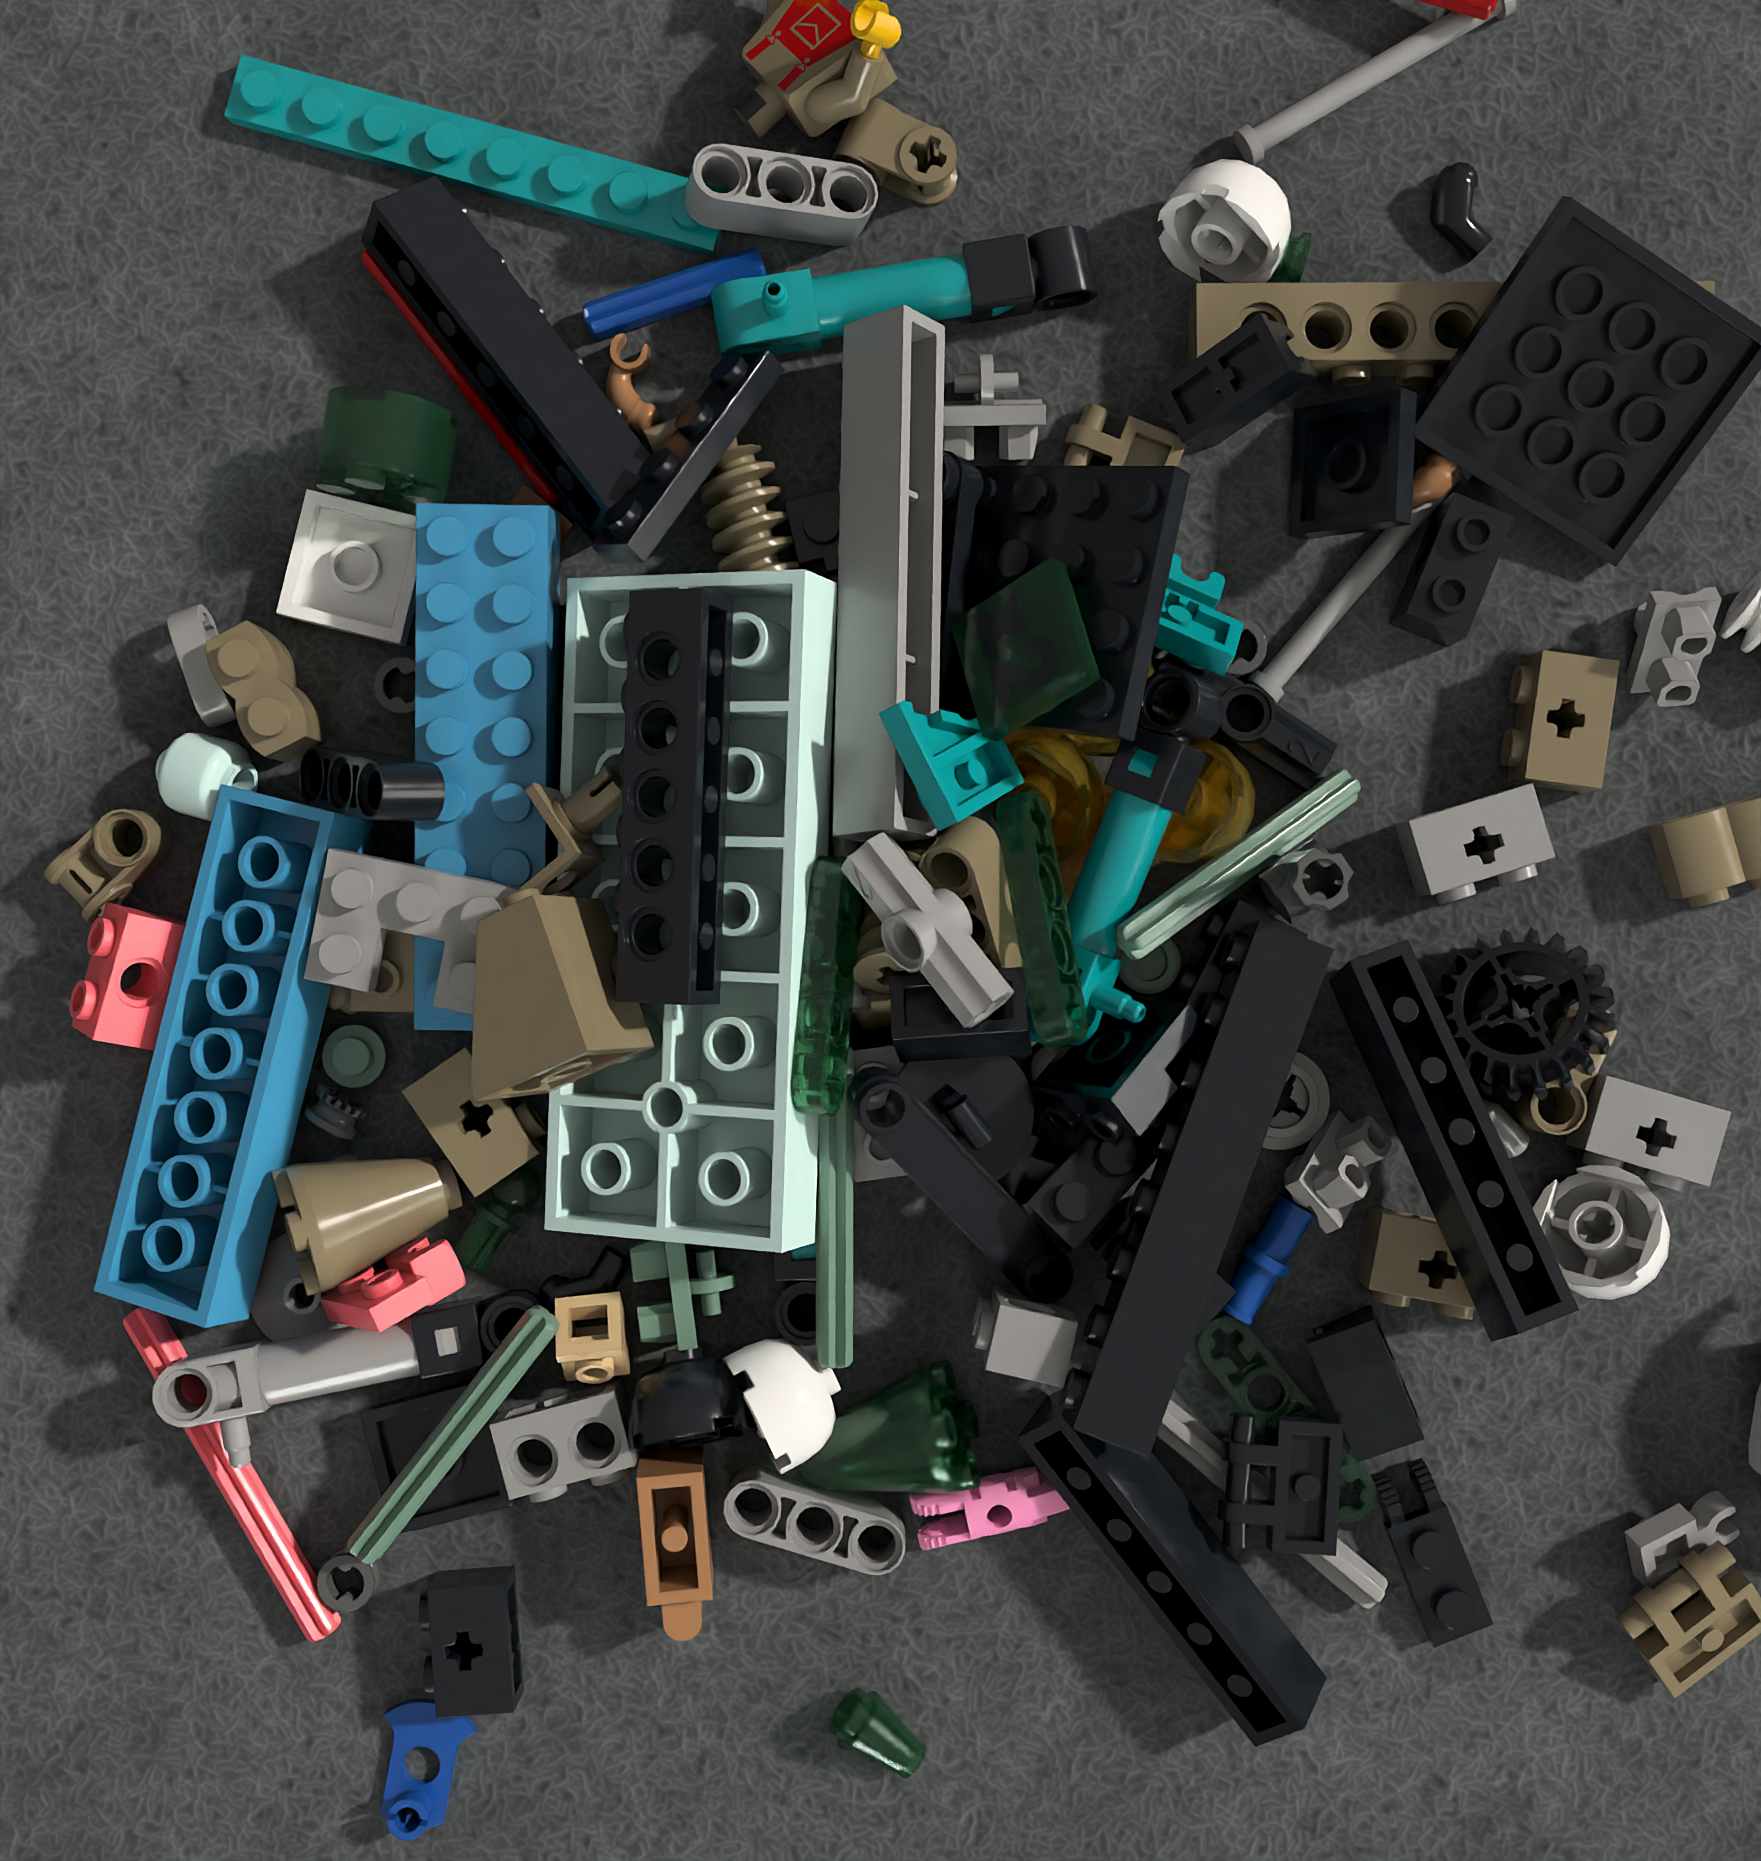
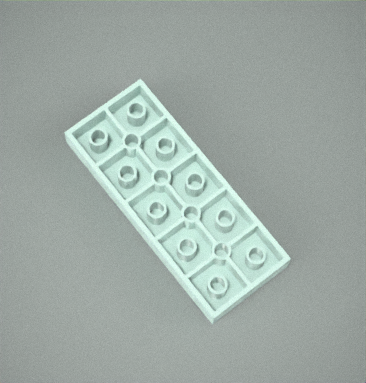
[544,569,837,1253]

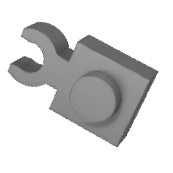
[1624,1491,1740,1590]

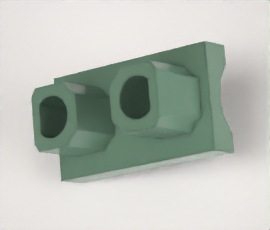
[629,1240,737,1351]

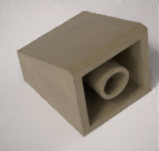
[471,888,654,1101]

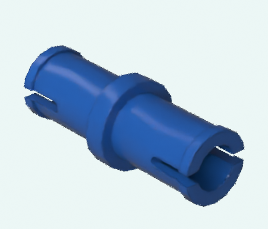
[1222,1194,1317,1325]

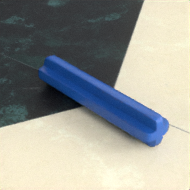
[582,247,767,340]

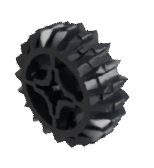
[1435,927,1617,1102]

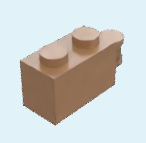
[636,1447,713,1641]

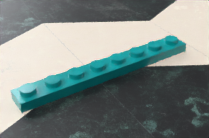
[224,54,729,257]

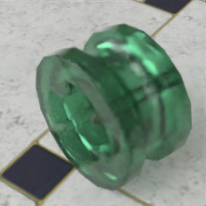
[1266,231,1312,283]

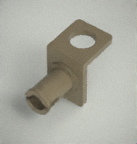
[517,765,623,895]

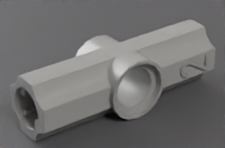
[840,832,1014,1028]

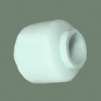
[155,733,258,822]

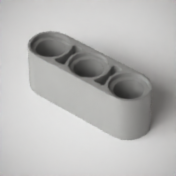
[683,144,878,246]
[723,1465,906,1575]

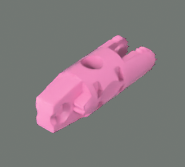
[909,1466,1070,1550]

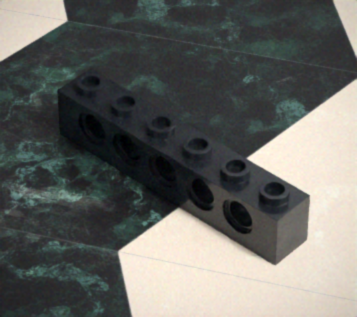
[611,588,734,1005]

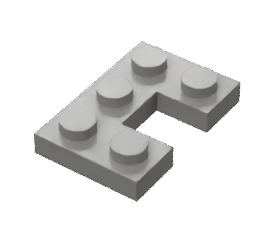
[304,848,520,1015]

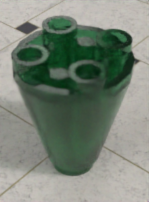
[799,1359,980,1494]

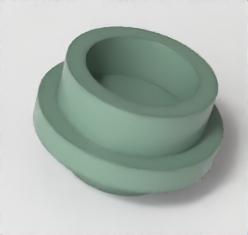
[322,1024,388,1088]

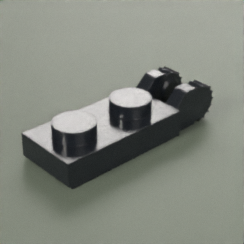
[1371,1458,1493,1648]

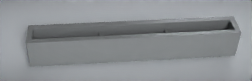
[832,304,945,843]

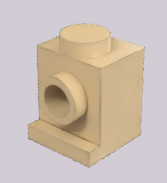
[555,1291,630,1384]

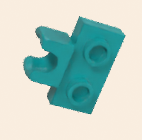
[1154,553,1244,677]

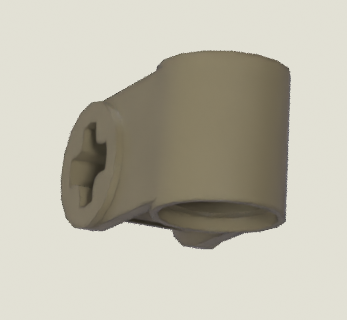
[832,97,957,206]
[44,809,173,924]

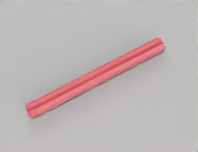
[123,1307,341,1643]

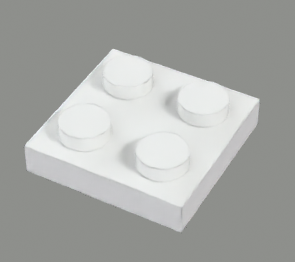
[276,489,416,647]

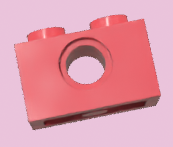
[69,902,186,1051]

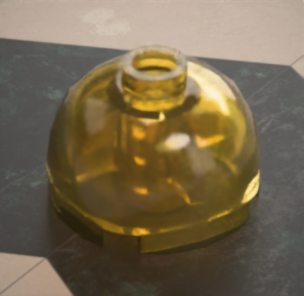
[988,733,1104,866]
[1155,739,1255,865]

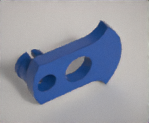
[380,1698,477,1840]

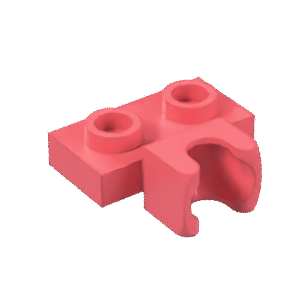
[319,1236,466,1333]

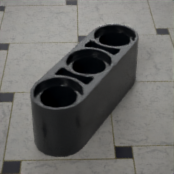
[299,747,445,823]

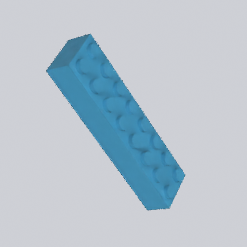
[414,503,561,1031]
[94,784,373,1328]

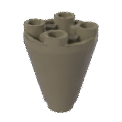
[271,1157,462,1296]

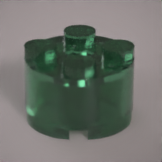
[316,386,459,512]

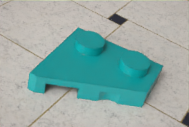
[878,700,1025,831]

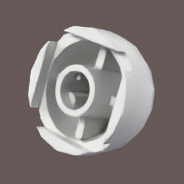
[1158,159,1291,283]
[1533,1165,1670,1300]
[723,1339,841,1474]

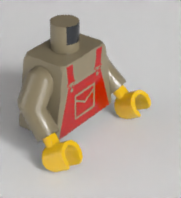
[734,0,901,139]

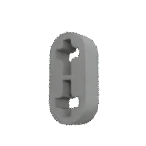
[167,604,237,728]

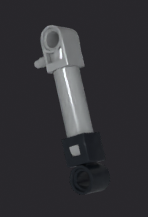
[152,1289,547,1468]

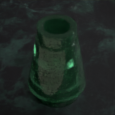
[829,1688,926,1779]

